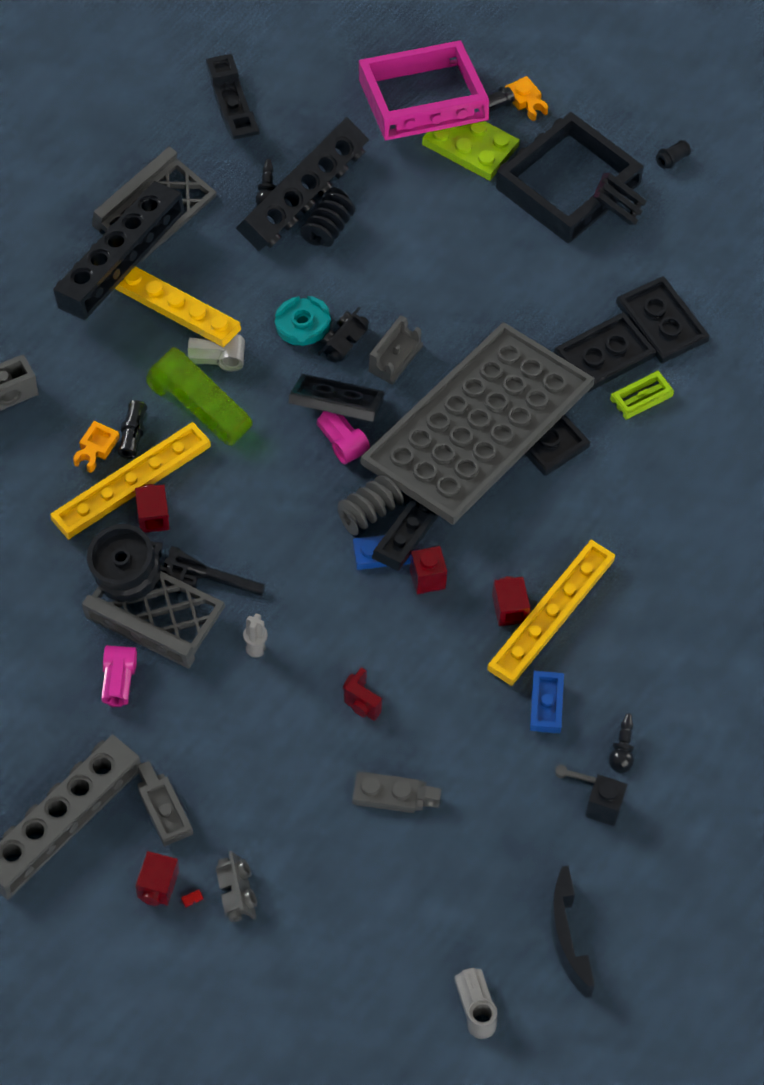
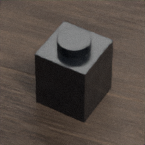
[585,774,628,827]

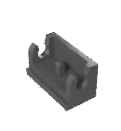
[369,315,423,385]

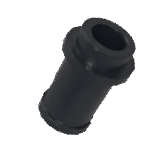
[488,86,515,113]
[656,140,691,169]

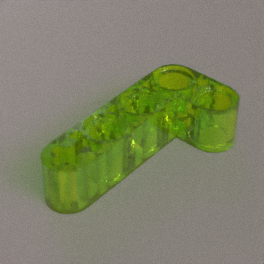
[146,347,253,446]

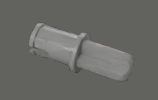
[243,613,268,658]

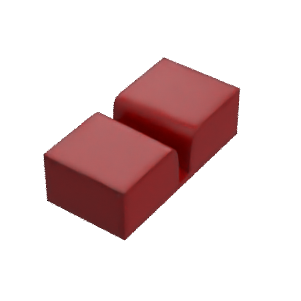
[181,889,203,908]

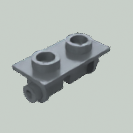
[216,851,257,922]

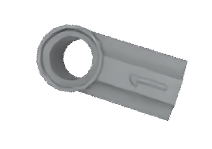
[188,334,245,371]
[454,967,497,1039]

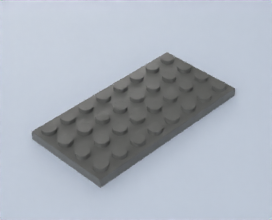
[360,322,595,525]

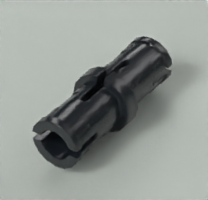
[118,400,147,459]

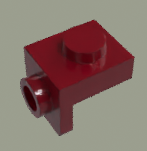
[343,667,382,721]

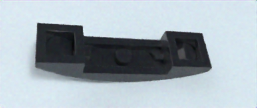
[206,54,259,140]
[551,865,595,998]

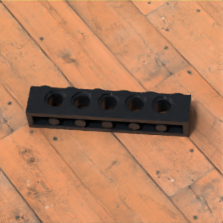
[236,117,369,252]
[53,181,185,321]

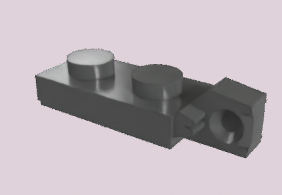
[137,761,193,847]
[352,771,442,813]

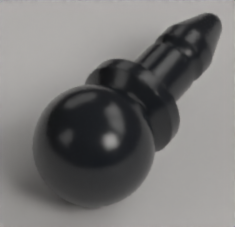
[256,159,277,206]
[609,713,634,773]

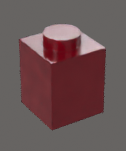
[135,484,170,533]
[410,546,448,595]
[492,576,530,626]
[135,851,179,906]

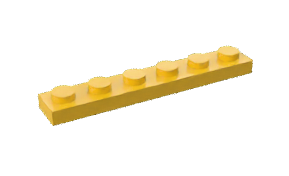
[115,266,241,348]
[50,422,211,540]
[487,539,616,686]

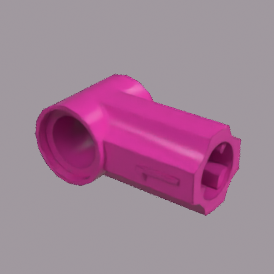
[317,411,370,465]
[101,645,137,707]

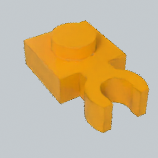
[505,76,548,121]
[73,421,120,473]

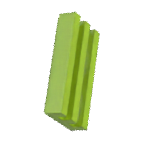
[610,370,674,420]

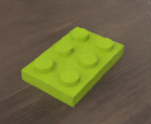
[422,121,520,181]

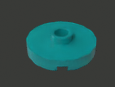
[275,296,332,346]

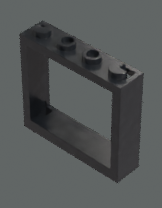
[496,112,644,244]

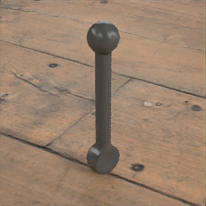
[555,764,615,783]

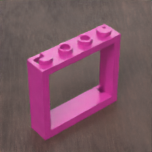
[359,40,489,141]

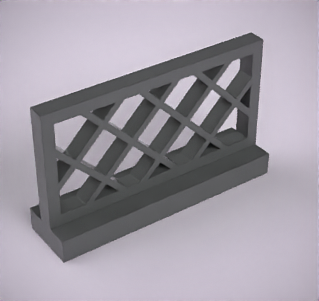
[92,146,217,262]
[82,571,225,669]

